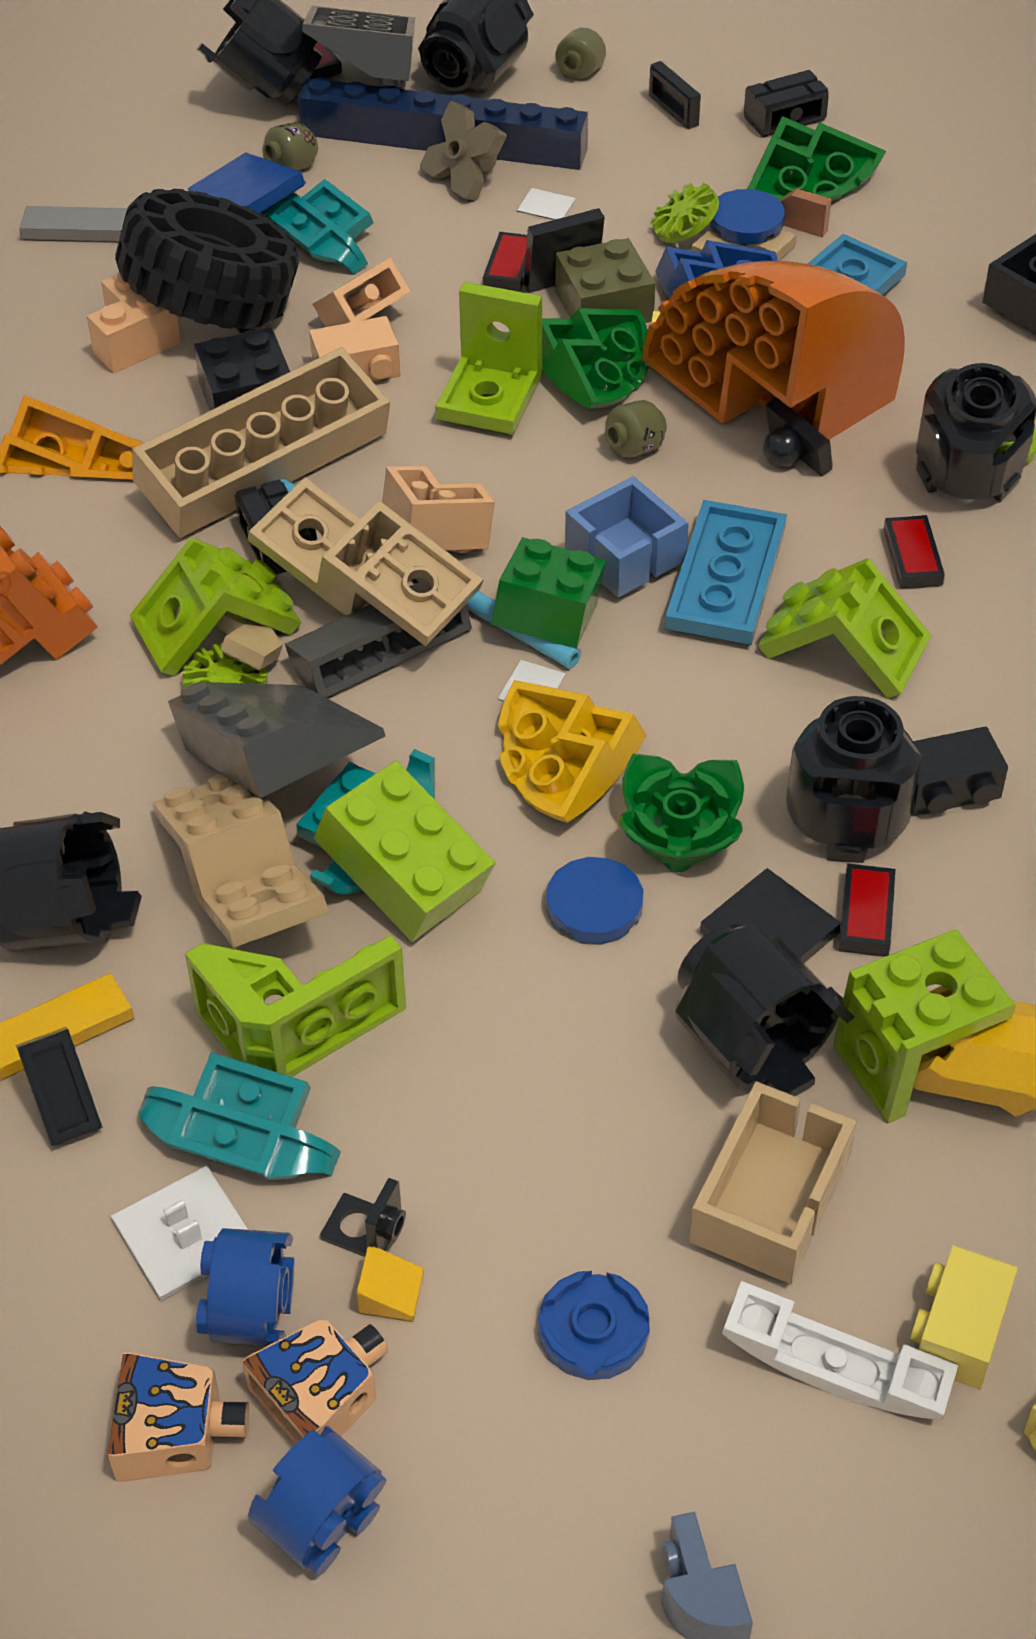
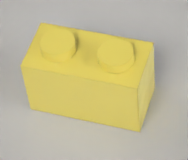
[910,1245,1018,1390]

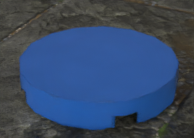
[710,189,785,245]
[546,857,643,944]
[538,1271,650,1380]

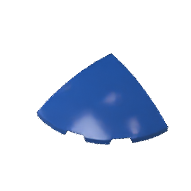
[655,240,778,298]

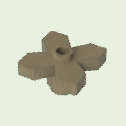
[420,101,507,201]

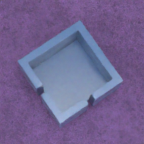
[565,476,688,598]

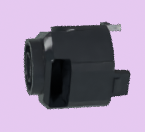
[196,0,322,105]
[418,0,534,93]
[916,363,1036,502]
[786,696,922,863]
[0,811,142,952]
[675,924,855,1096]

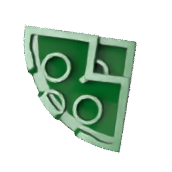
[747,116,886,201]
[542,308,649,409]

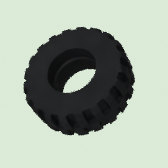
[115,188,299,329]

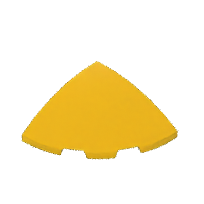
[498,680,647,823]

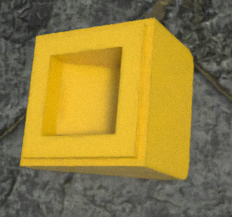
[357,1246,424,1321]

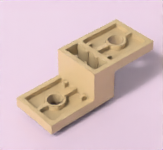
[248,477,483,646]
[152,773,329,948]

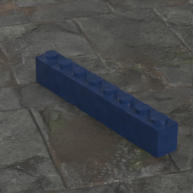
[298,77,588,170]

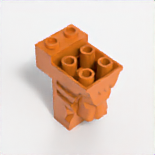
[0,526,98,665]

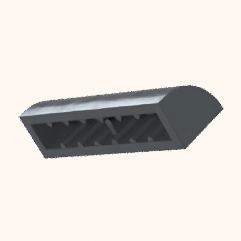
[285,580,472,698]

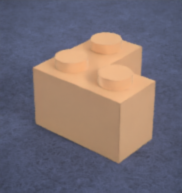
[87,272,181,374]
[382,466,495,553]

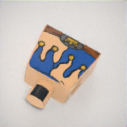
[242,1319,388,1444]
[108,1352,249,1481]

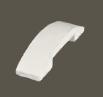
[722,1281,958,1420]

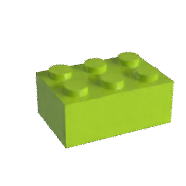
[313,760,496,942]

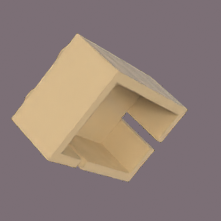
[689,1081,857,1284]

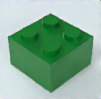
[491,537,607,649]

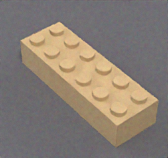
[132,347,390,538]

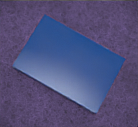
[187,152,306,214]

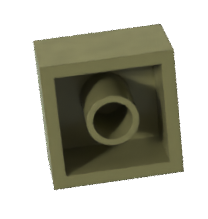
[555,238,655,323]

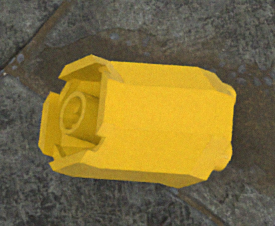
[914,986,1036,1117]

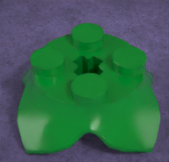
[619,753,744,872]

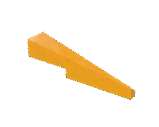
[0,395,145,480]

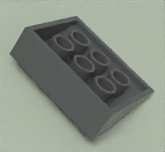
[302,6,416,86]
[168,682,386,798]

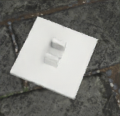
[111,1166,248,1301]

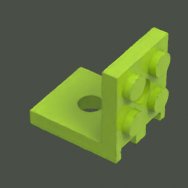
[435,282,542,434]
[130,537,302,677]
[758,558,932,699]
[833,929,1016,1123]

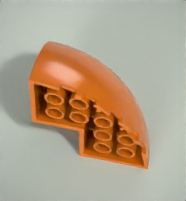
[642,261,905,439]

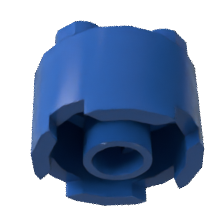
[196,1228,295,1347]
[248,1425,387,1576]

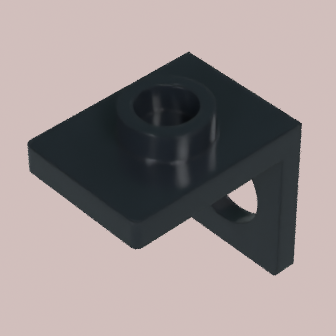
[320,1178,406,1257]

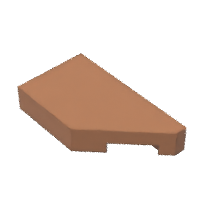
[779,189,831,237]

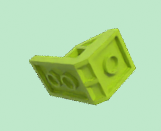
[185,935,406,1077]

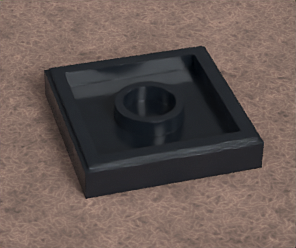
[524,208,605,293]
[700,868,841,963]

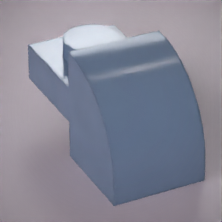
[661,1511,753,1639]

